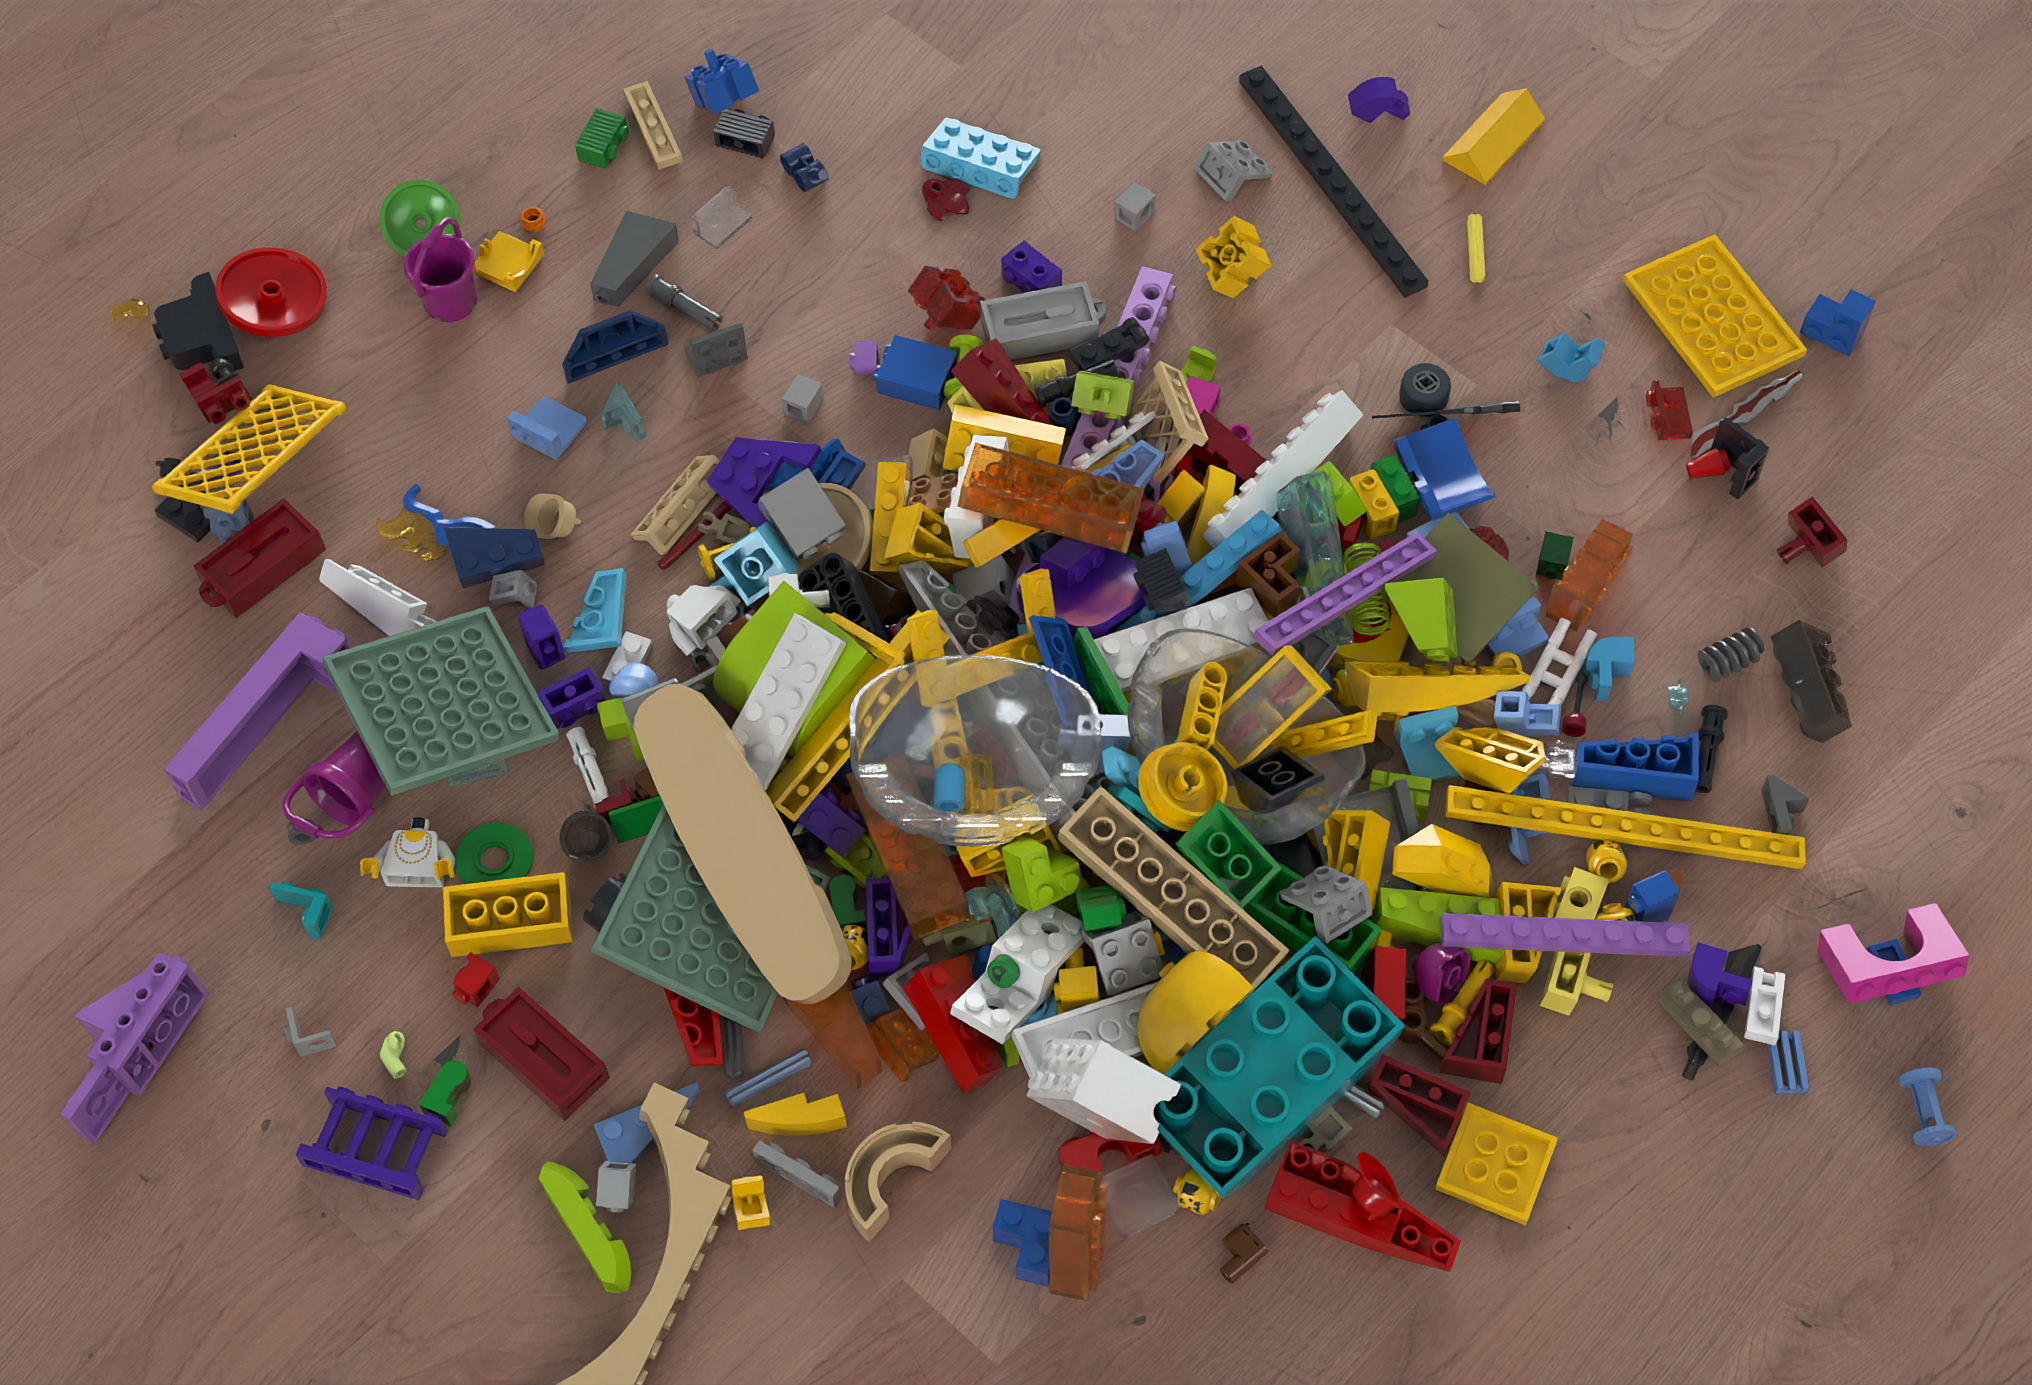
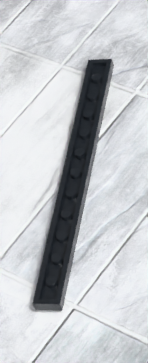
[1239,65,1429,298]

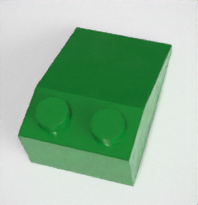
[1175,800,1282,908]

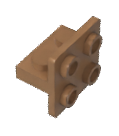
[906,473,958,513]

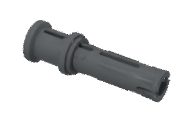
[646,274,723,331]

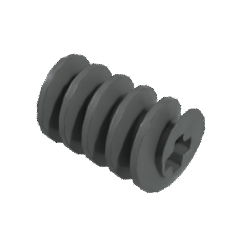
[1698,627,1764,683]

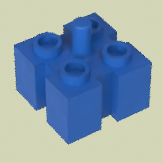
[684,49,759,114]

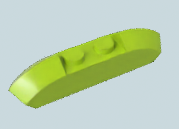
[539,1161,631,1294]

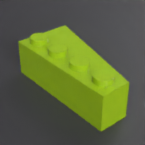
[1371,887,1503,967]

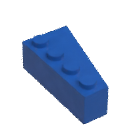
[1572,733,1699,801]

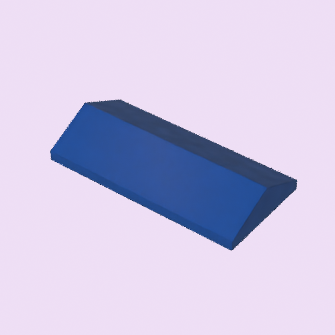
[1029,615,1099,730]

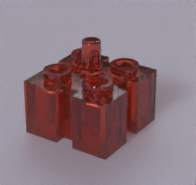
[908,266,986,330]

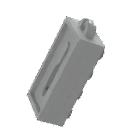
[980,281,1106,361]

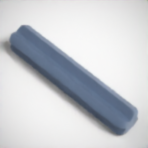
[725,1049,812,1107]

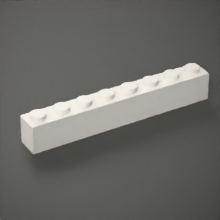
[1202,390,1363,549]

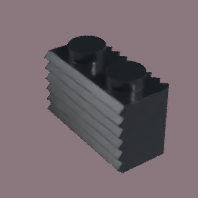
[713,109,775,159]
[1133,547,1191,618]

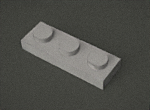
[753,1140,841,1208]

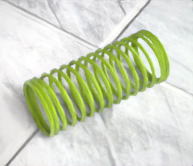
[1344,542,1390,635]

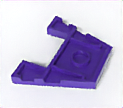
[707,437,822,528]

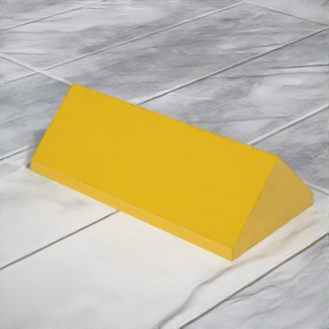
[1442,88,1545,186]

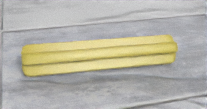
[1467,214,1485,283]

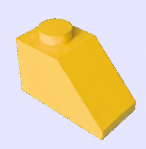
[1157,470,1205,528]

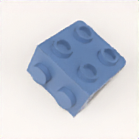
[507,397,587,460]

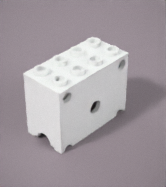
[1026,1038,1181,1144]

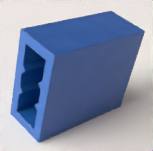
[874,335,957,410]

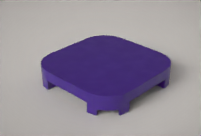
[1016,545,1148,640]

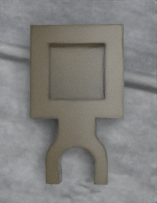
[698,511,751,545]
[1299,1105,1353,1151]

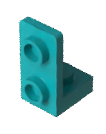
[268,882,333,939]

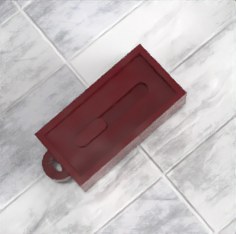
[193,498,326,618]
[473,987,610,1121]

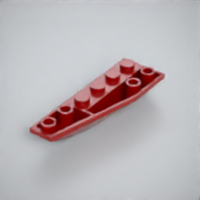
[1264,1140,1461,1272]

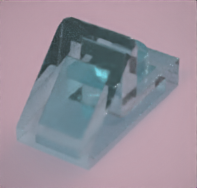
[601,382,646,441]

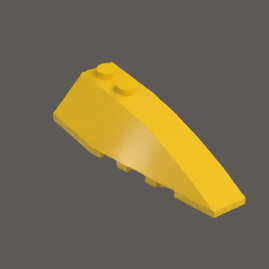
[1345,661,1530,716]

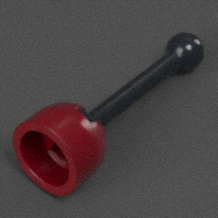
[1562,673,1588,737]

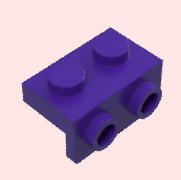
[797,789,866,857]

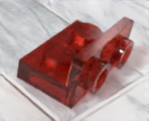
[1646,380,1693,441]

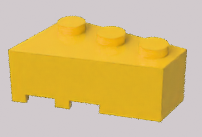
[951,795,1062,877]
[1493,882,1562,983]

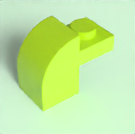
[597,698,644,761]

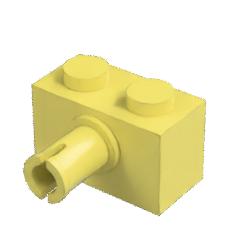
[1540,951,1613,1016]

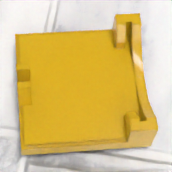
[474,231,545,292]

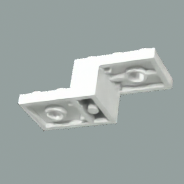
[950,904,1084,1044]

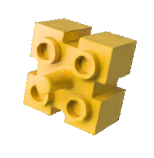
[1196,216,1272,298]

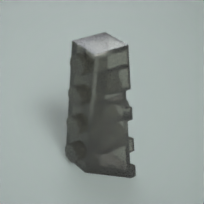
[1770,620,1852,743]

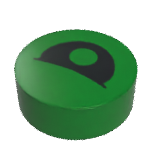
[987,955,1020,988]

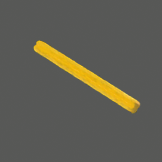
[825,612,905,667]

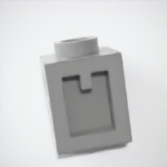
[489,570,537,608]

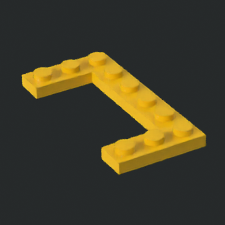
[907,568,1056,707]

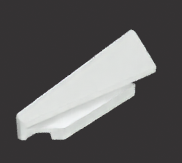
[319,559,437,636]

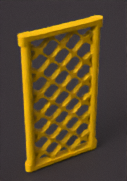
[152,384,347,514]

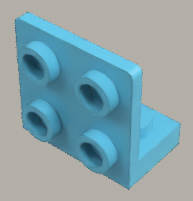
[1395,706,1460,782]

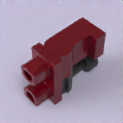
[179,357,253,424]

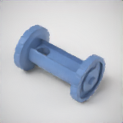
[1899,1068,1957,1146]

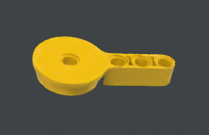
[1138,662,1227,832]

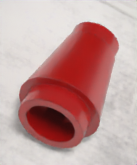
[1686,448,1730,479]

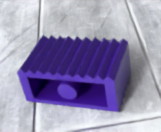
[1040,528,1105,590]
[518,604,566,670]

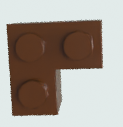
[1235,531,1301,618]

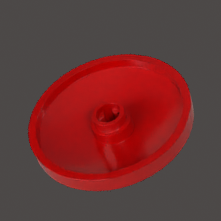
[216,247,327,337]

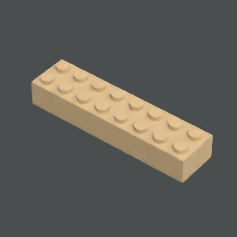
[1058,786,1290,1000]

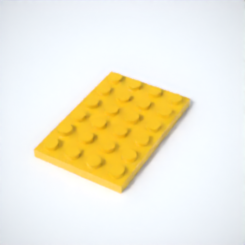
[1623,234,1807,398]

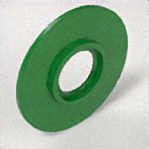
[455,823,533,884]

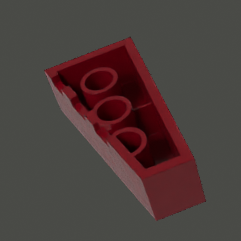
[951,338,1054,426]

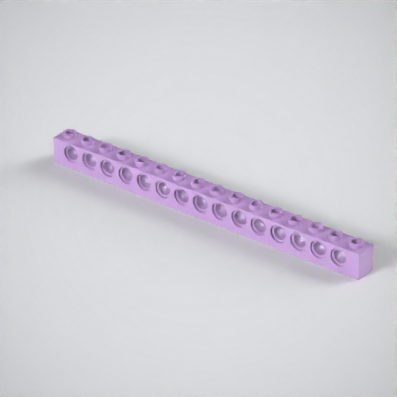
[1000,266,1176,632]

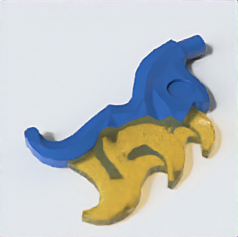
[376,484,496,561]

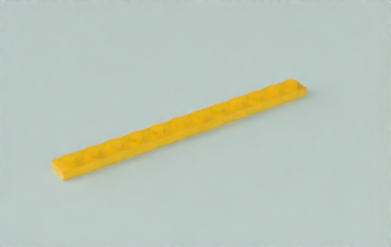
[1445,785,1806,869]

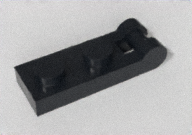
[1070,317,1150,371]

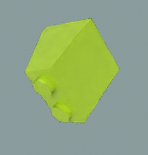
[1385,577,1458,664]

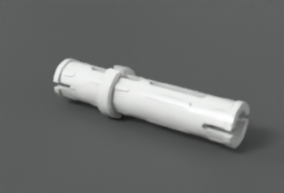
[566,727,610,809]

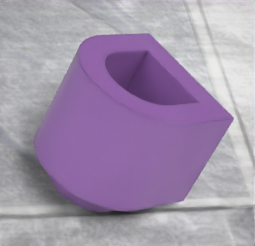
[849,340,879,375]

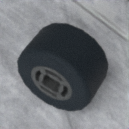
[1399,363,1451,417]

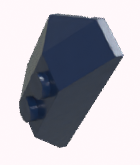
[562,310,669,384]

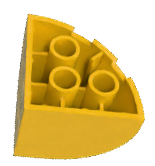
[1137,951,1254,1074]

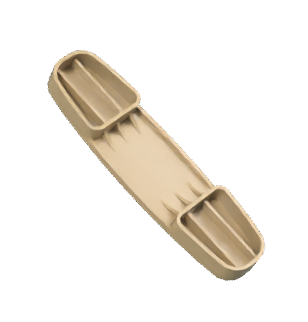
[634,684,852,1004]

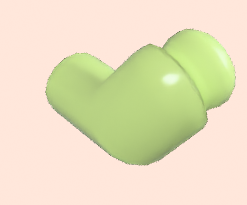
[380,1031,407,1079]

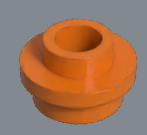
[520,206,547,232]

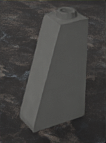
[590,211,679,307]

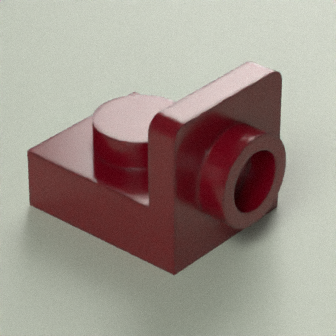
[595,779,638,828]

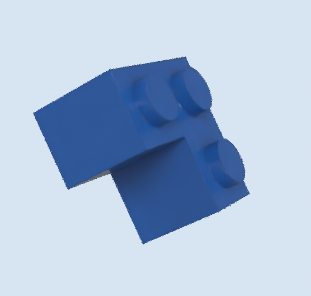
[1800,289,1876,356]
[993,1199,1063,1287]

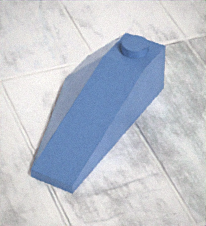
[1052,440,1165,546]

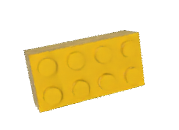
[942,404,1066,491]
[443,872,573,957]

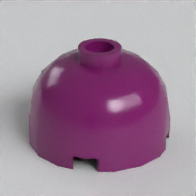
[1412,942,1471,1006]

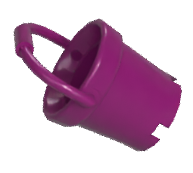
[404,217,477,323]
[282,730,386,839]

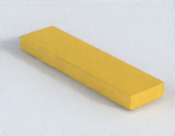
[1272,710,1378,758]

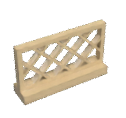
[1129,361,1209,484]

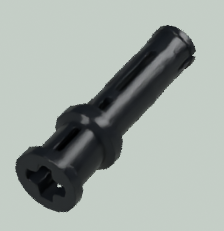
[1034,359,1119,408]
[1695,705,1728,793]

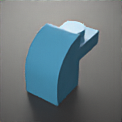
[1537,333,1605,382]
[1583,637,1635,701]

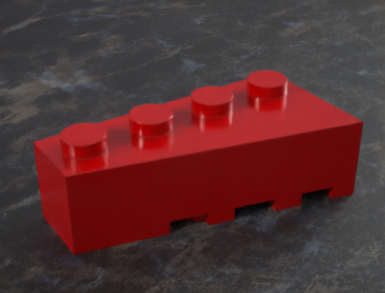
[903,954,1003,1093]

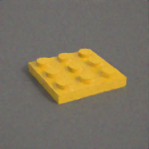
[1435,1103,1558,1226]

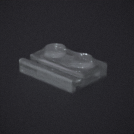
[1524,736,1575,779]

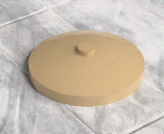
[794,483,873,587]

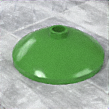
[380,180,461,257]

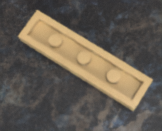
[623,81,683,170]

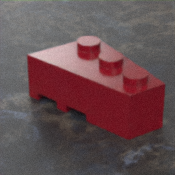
[1187,409,1267,495]
[1439,979,1517,1084]
[1369,1054,1471,1157]

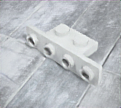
[1067,411,1157,476]

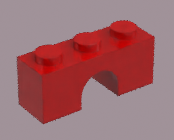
[1058,1131,1161,1192]

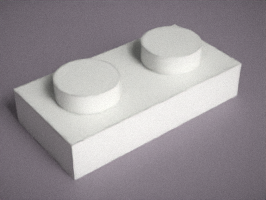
[602,631,653,685]

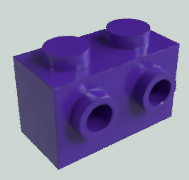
[1001,240,1062,293]
[537,667,605,729]

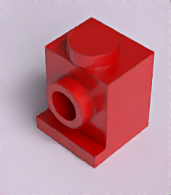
[452,952,500,1008]

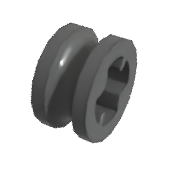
[287,818,315,845]

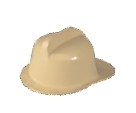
[524,493,581,539]

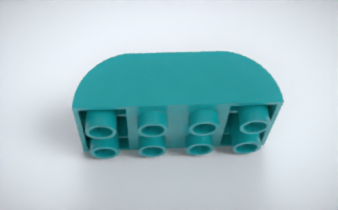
[1153,936,1405,1200]

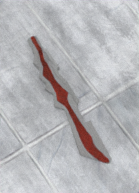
[1691,370,1803,459]

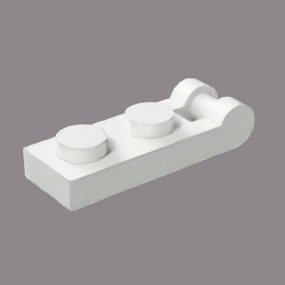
[1744,967,1785,1045]

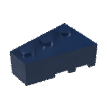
[444,527,545,589]

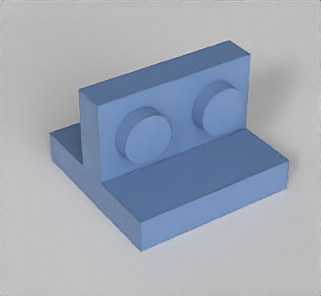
[1485,597,1550,658]

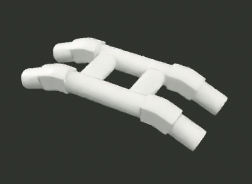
[1521,618,1598,707]

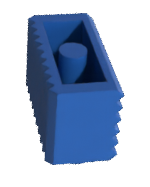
[1625,870,1679,922]

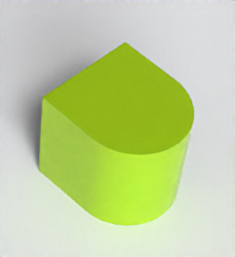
[713,580,876,759]

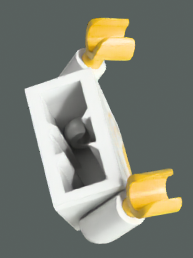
[360,817,455,887]

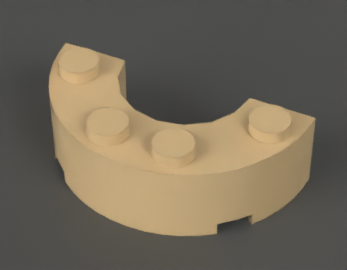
[845,1122,952,1242]

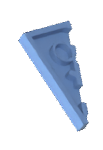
[594,1083,700,1163]

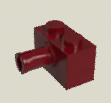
[1776,496,1847,567]

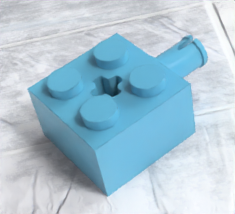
[710,521,801,606]

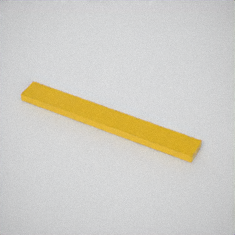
[962,443,1131,568]

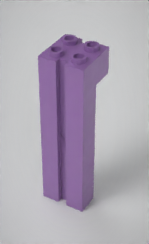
[164,612,350,811]

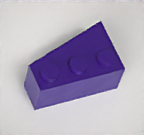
[866,877,927,977]

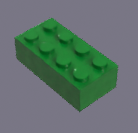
[1243,863,1382,975]

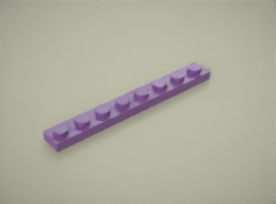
[1253,532,1437,657]
[1440,913,1690,957]

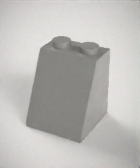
[758,468,846,560]

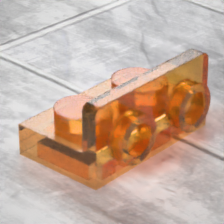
[868,1008,940,1082]

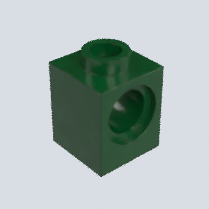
[1536,531,1574,580]

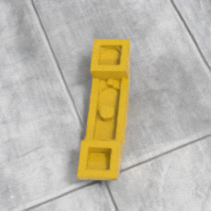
[1185,465,1236,566]

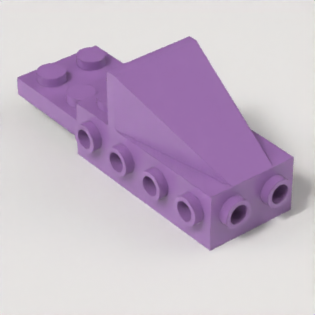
[60,953,209,1145]

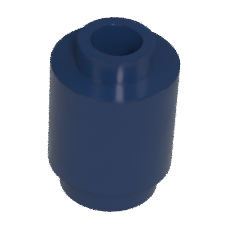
[1049,398,1077,437]

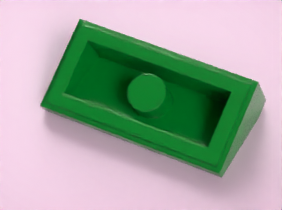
[609,795,664,843]

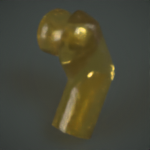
[109,298,150,320]

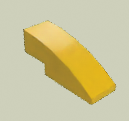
[744,1092,847,1136]

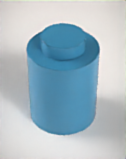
[934,763,965,812]

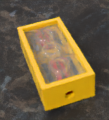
[1213,645,1331,769]

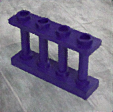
[296,1087,448,1200]

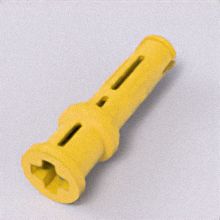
[1429,960,1495,1045]

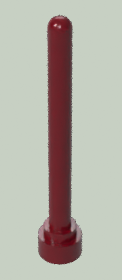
[658,501,733,570]

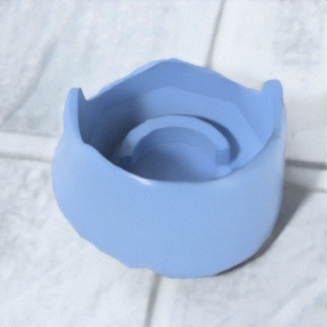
[609,663,658,699]

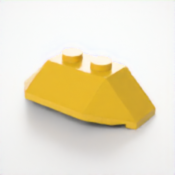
[1434,727,1546,794]
[1392,824,1494,898]

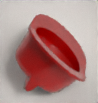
[1352,1152,1404,1220]

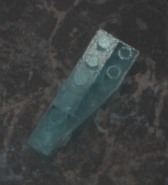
[1276,470,1354,646]

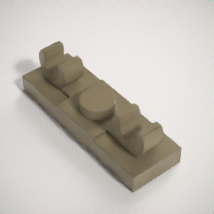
[1658,980,1744,1066]

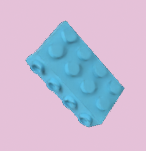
[921,118,1041,199]

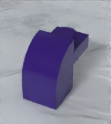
[1348,77,1410,123]
[1688,942,1753,1007]

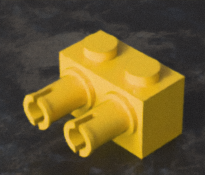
[1054,947,1101,1015]

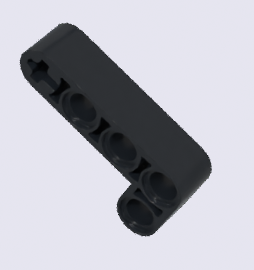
[798,553,888,655]

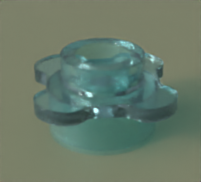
[1669,679,1689,714]

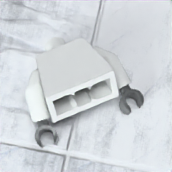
[667,585,757,674]

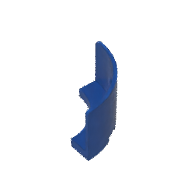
[1392,419,1496,520]

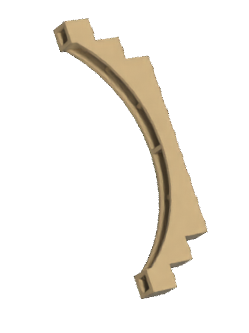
[556,1083,732,1385]

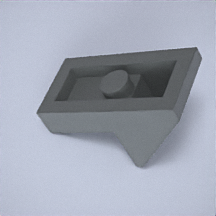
[1761,775,1809,835]

